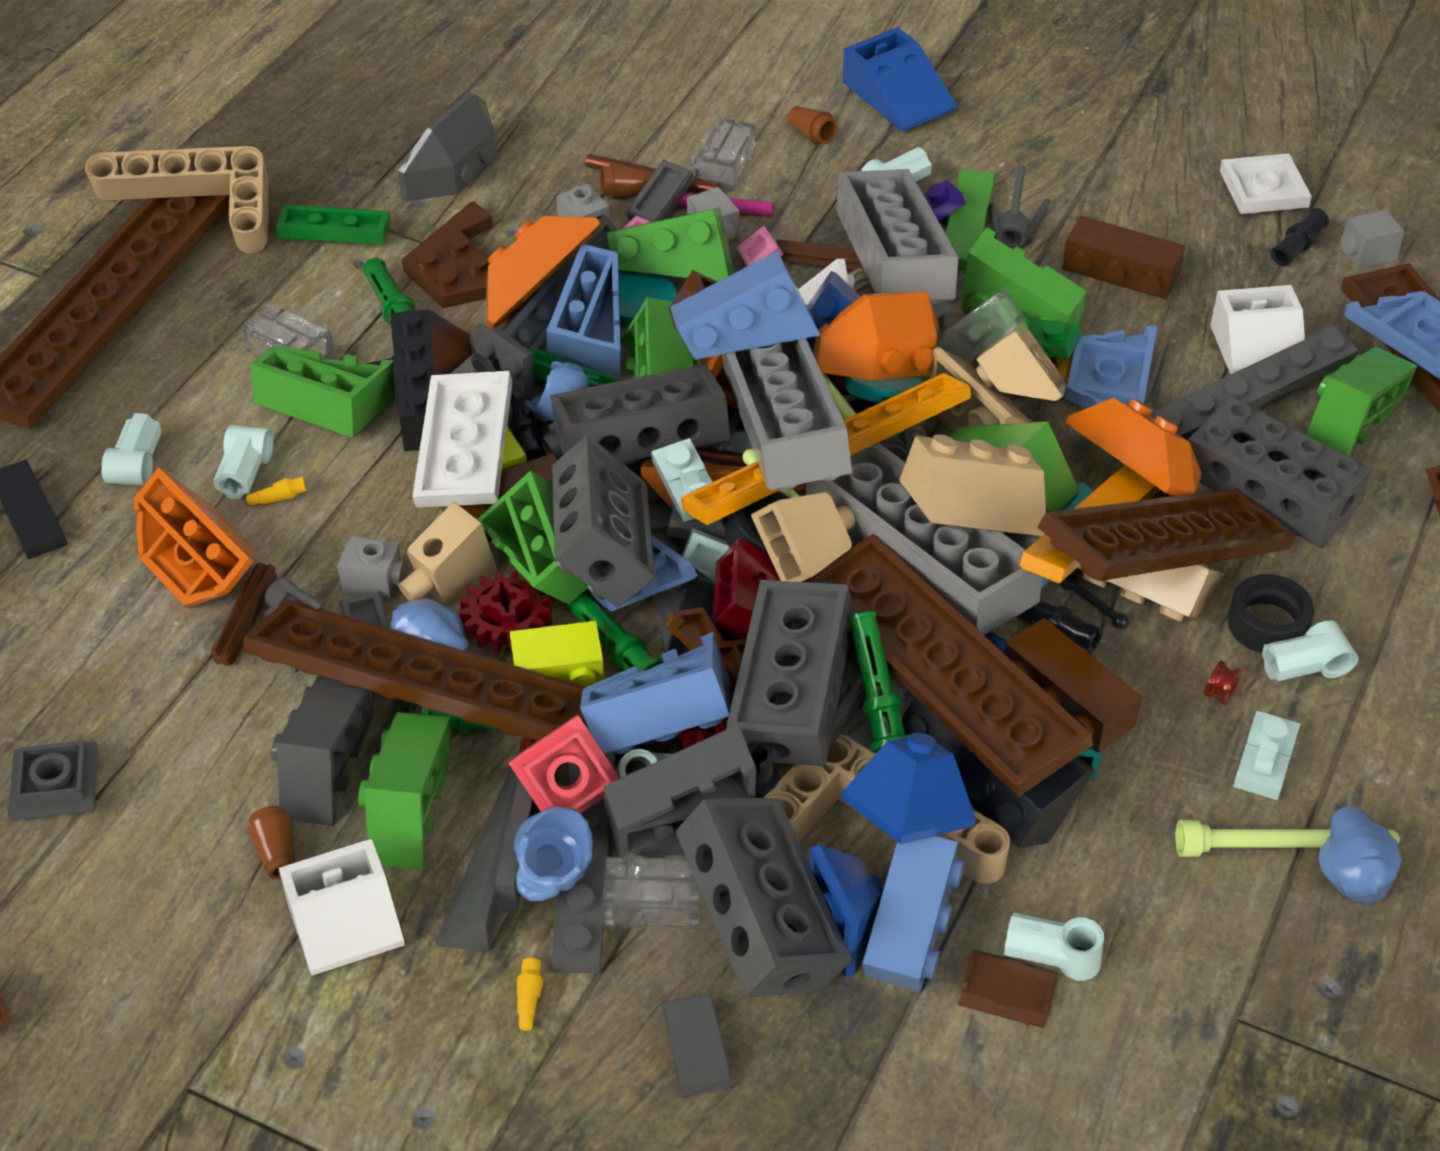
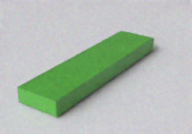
[946,169,995,270]

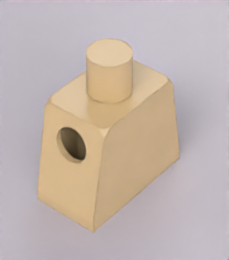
[751,492,855,582]
[398,502,498,604]

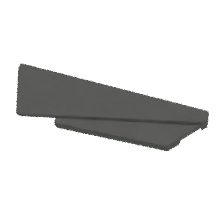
[436,768,539,951]

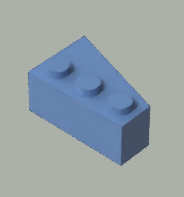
[546,243,620,377]
[670,251,820,360]
[580,632,730,754]
[862,836,965,992]

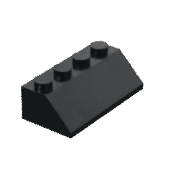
[390,309,472,451]
[902,697,1095,848]

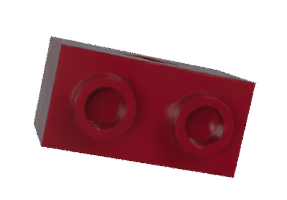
[712,539,780,639]

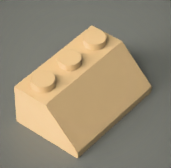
[976,322,1068,401]
[931,347,1033,432]
[899,434,1046,536]
[1077,564,1225,622]

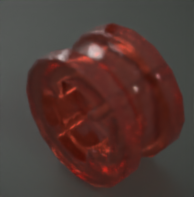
[1204,660,1242,705]

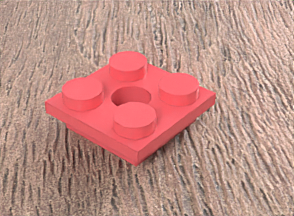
[507,715,620,813]

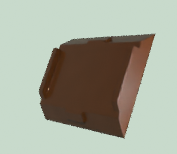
[958,949,1058,1028]

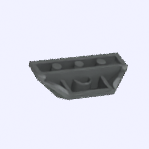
[398,92,497,202]

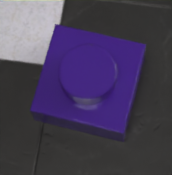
[923,179,966,221]

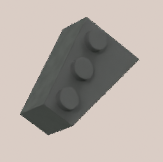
[271,675,373,826]
[603,724,756,858]

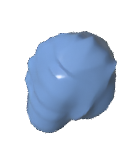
[525,361,589,423]
[390,598,468,651]
[514,806,593,901]
[1318,806,1402,905]

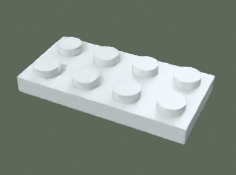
[412,371,513,508]

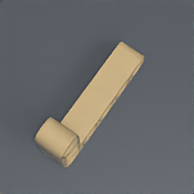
[85,146,269,254]
[764,734,1010,884]

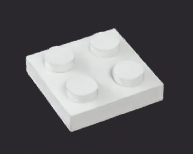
[1220,153,1312,214]

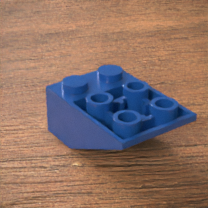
[842,27,957,132]

